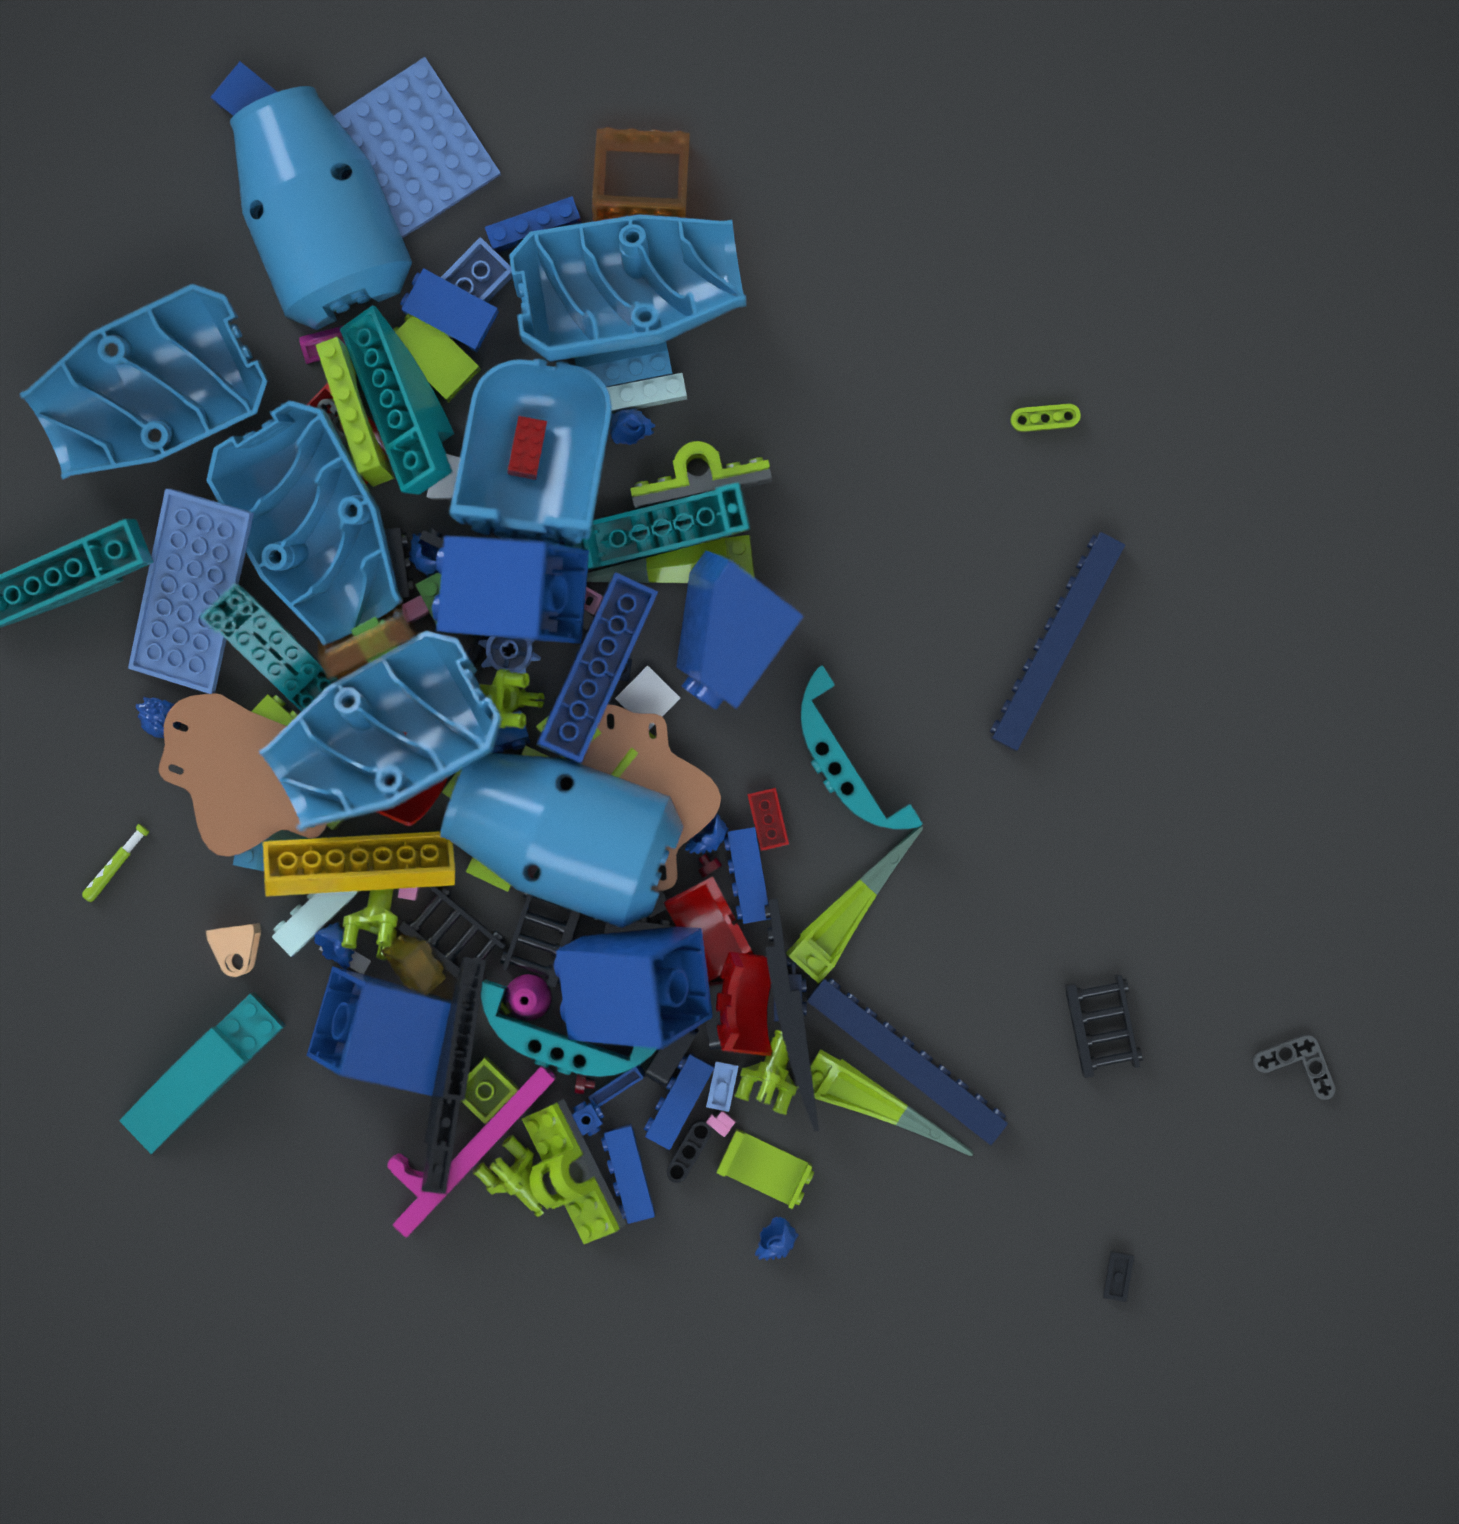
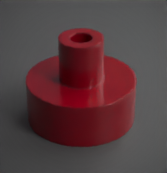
[698,854,722,878]
[575,1073,595,1095]

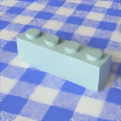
[607,373,687,413]
[272,891,360,957]

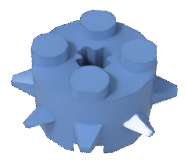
[478,636,541,673]

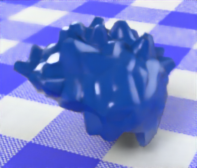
[610,408,655,445]
[409,533,440,578]
[135,697,181,738]
[685,813,729,854]
[314,922,355,970]
[755,1217,799,1261]

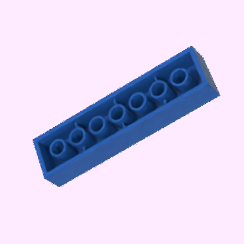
[536,572,658,764]

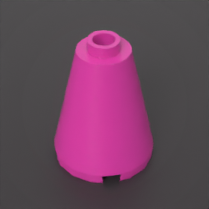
[505,974,551,1021]

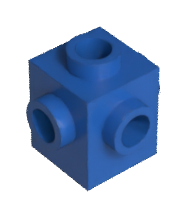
[571,1101,605,1136]

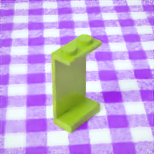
[393,314,481,402]
[717,1128,814,1209]

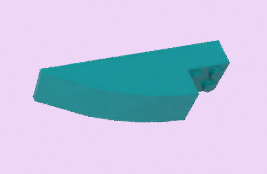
[340,305,454,495]
[0,519,154,628]
[119,992,286,1154]

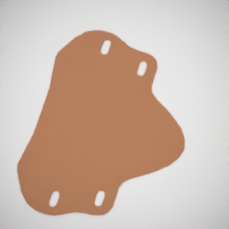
[159,693,327,856]
[580,705,721,891]

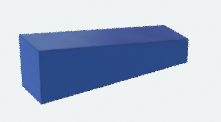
[588,1065,645,1107]

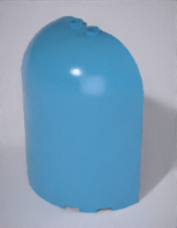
[450,359,612,546]

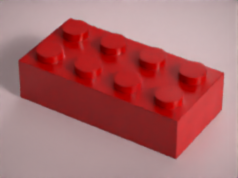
[507,416,547,480]
[747,788,789,851]

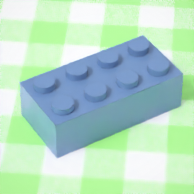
[441,237,513,339]

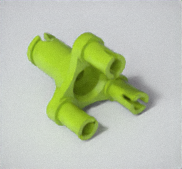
[479,669,545,729]
[341,889,398,960]
[734,1030,797,1115]
[473,1135,549,1217]

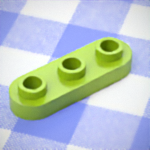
[1010,404,1081,432]

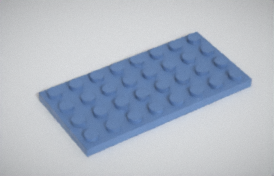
[128,488,254,694]

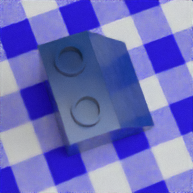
[432,536,589,644]
[676,550,803,710]
[554,927,713,1049]
[306,966,452,1096]

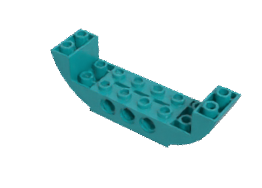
[200,583,337,712]

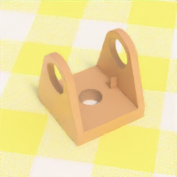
[206,923,261,977]

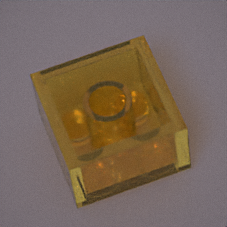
[381,934,446,996]

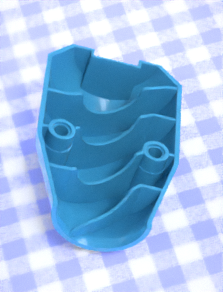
[230,86,412,330]
[509,214,746,361]
[20,284,267,479]
[207,401,403,645]
[259,631,502,832]
[440,753,684,928]

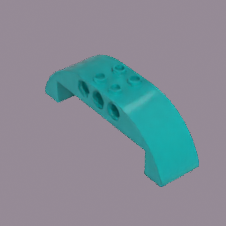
[565,482,750,569]
[800,665,923,829]
[481,979,657,1077]

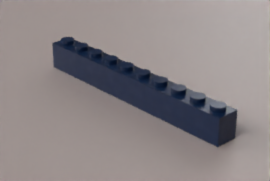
[990,532,1125,751]
[807,978,1008,1145]

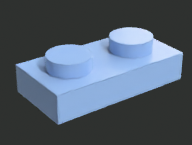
[706,1061,739,1112]

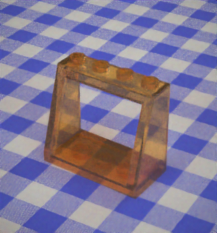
[592,127,690,222]
[318,601,419,681]

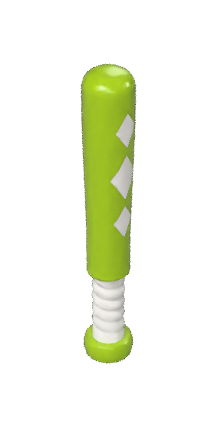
[82,824,149,902]

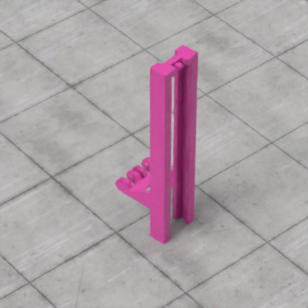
[387,1066,557,1238]

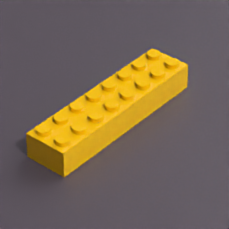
[263,831,455,896]

